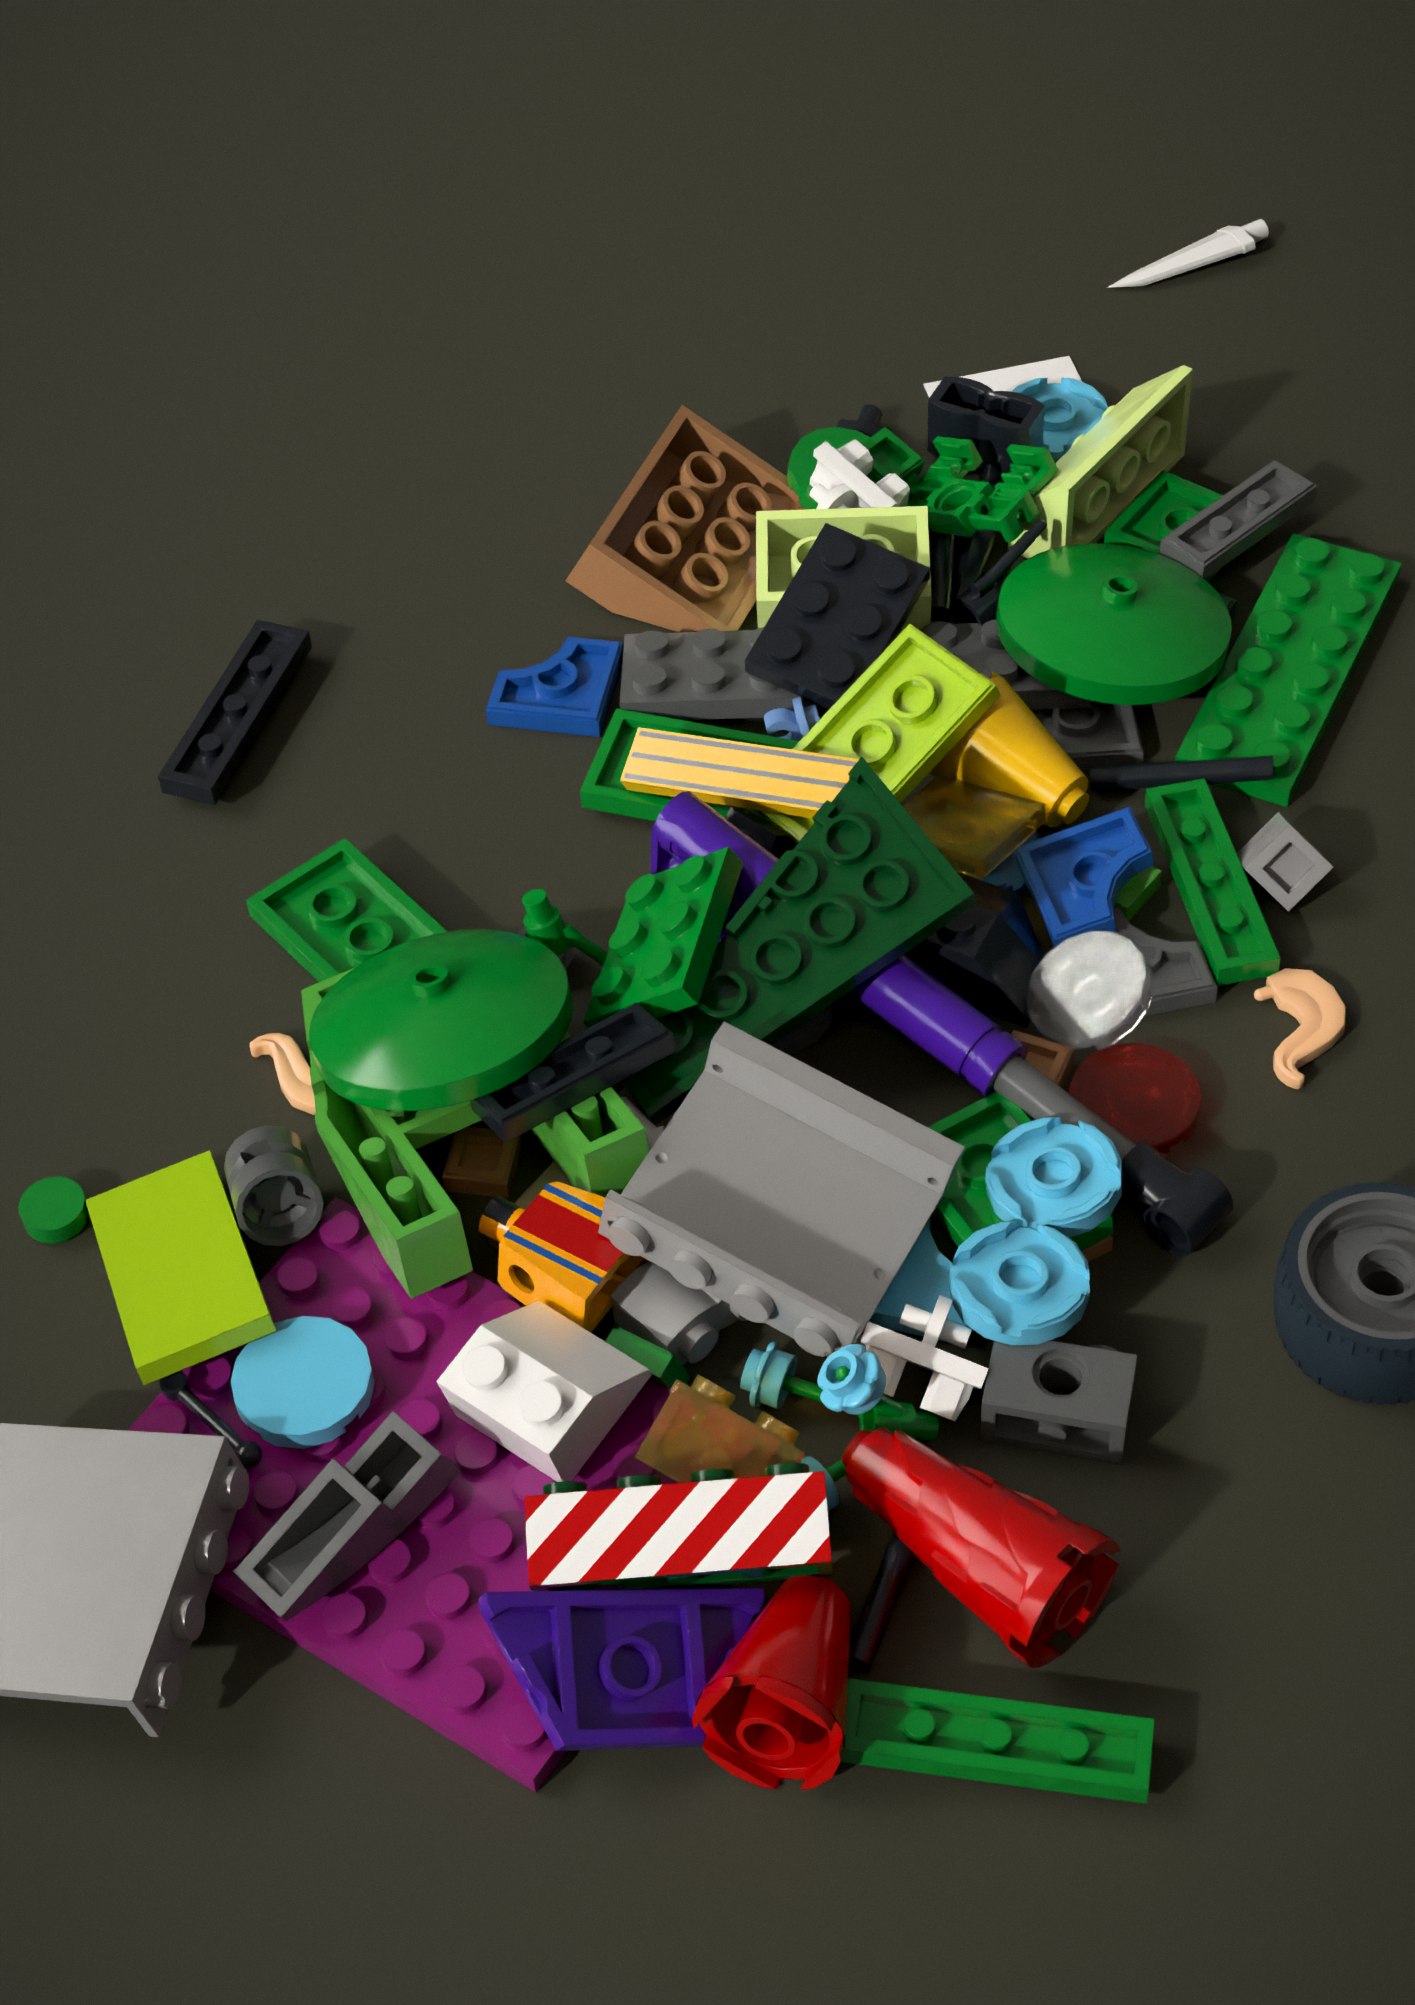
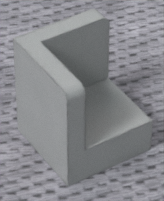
[1237,812,1333,911]

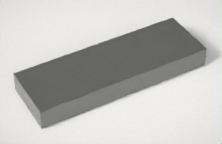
[1160,460,1317,580]

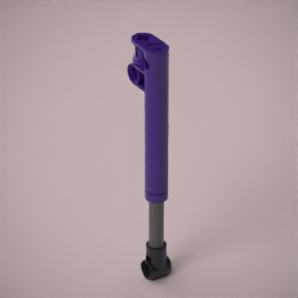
[650,791,1233,1257]

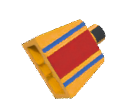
[478,1181,648,1333]

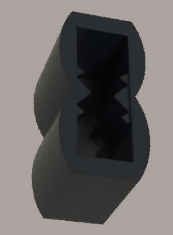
[928,377,1045,473]

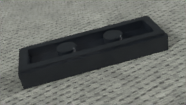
[470,1002,676,1143]

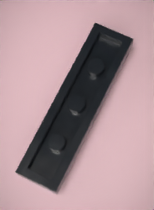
[158,619,312,805]

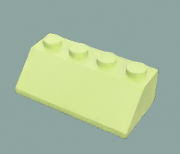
[1008,365,1193,559]

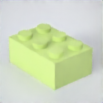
[756,506,931,630]

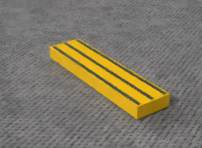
[620,727,859,819]

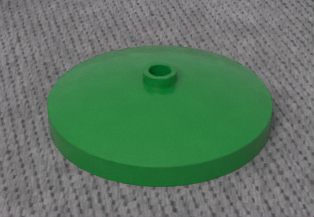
[996,543,1232,705]
[309,929,573,1111]

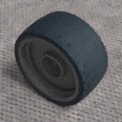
[1274,1181,1415,1405]

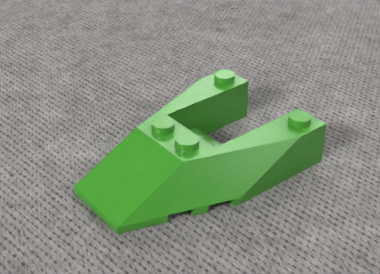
[301,968,649,1299]

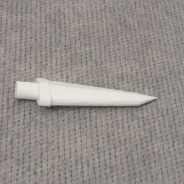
[1107,219,1269,288]

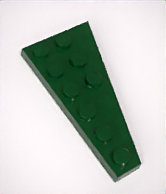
[621,756,976,1125]

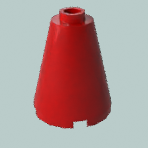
[692,1575,851,1790]

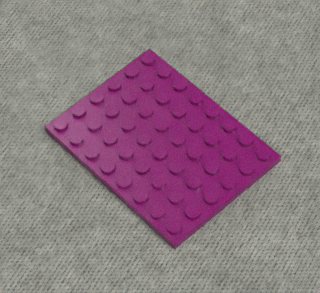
[127,1197,784,1793]

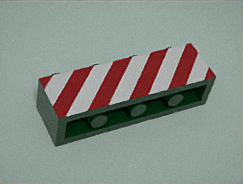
[524,1462,834,1591]

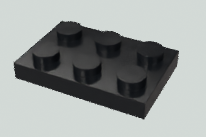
[744,523,930,709]

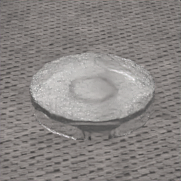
[1026,931,1153,1052]

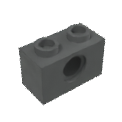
[980,1340,1138,1465]

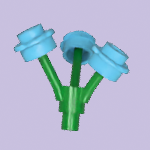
[740,1341,939,1512]

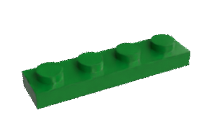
[1145,778,1281,986]
[841,1678,1154,1804]

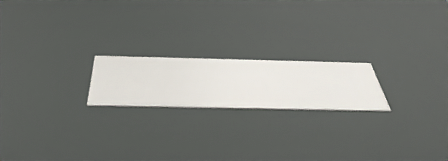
[923,356,1082,398]

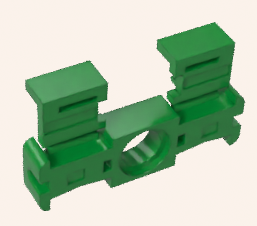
[904,436,1058,543]

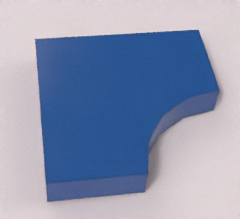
[485,637,624,737]
[1013,806,1154,953]

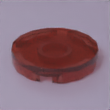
[1069,1043,1201,1155]

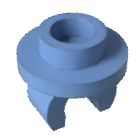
[763,696,820,741]

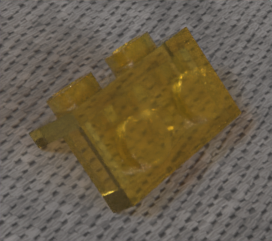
[635,1374,806,1483]

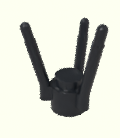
[950,519,1047,626]

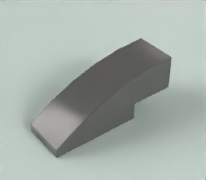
[233,1411,461,1621]

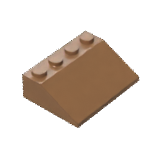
[566,405,805,632]

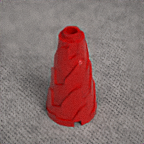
[842,1426,1121,1669]

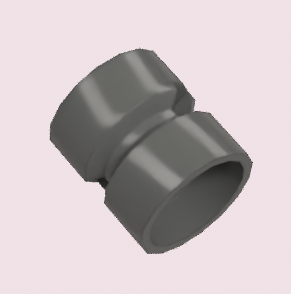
[224,1125,324,1246]

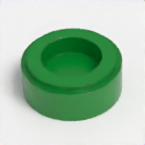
[18,1176,89,1244]

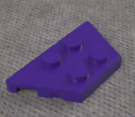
[479,1588,765,1751]

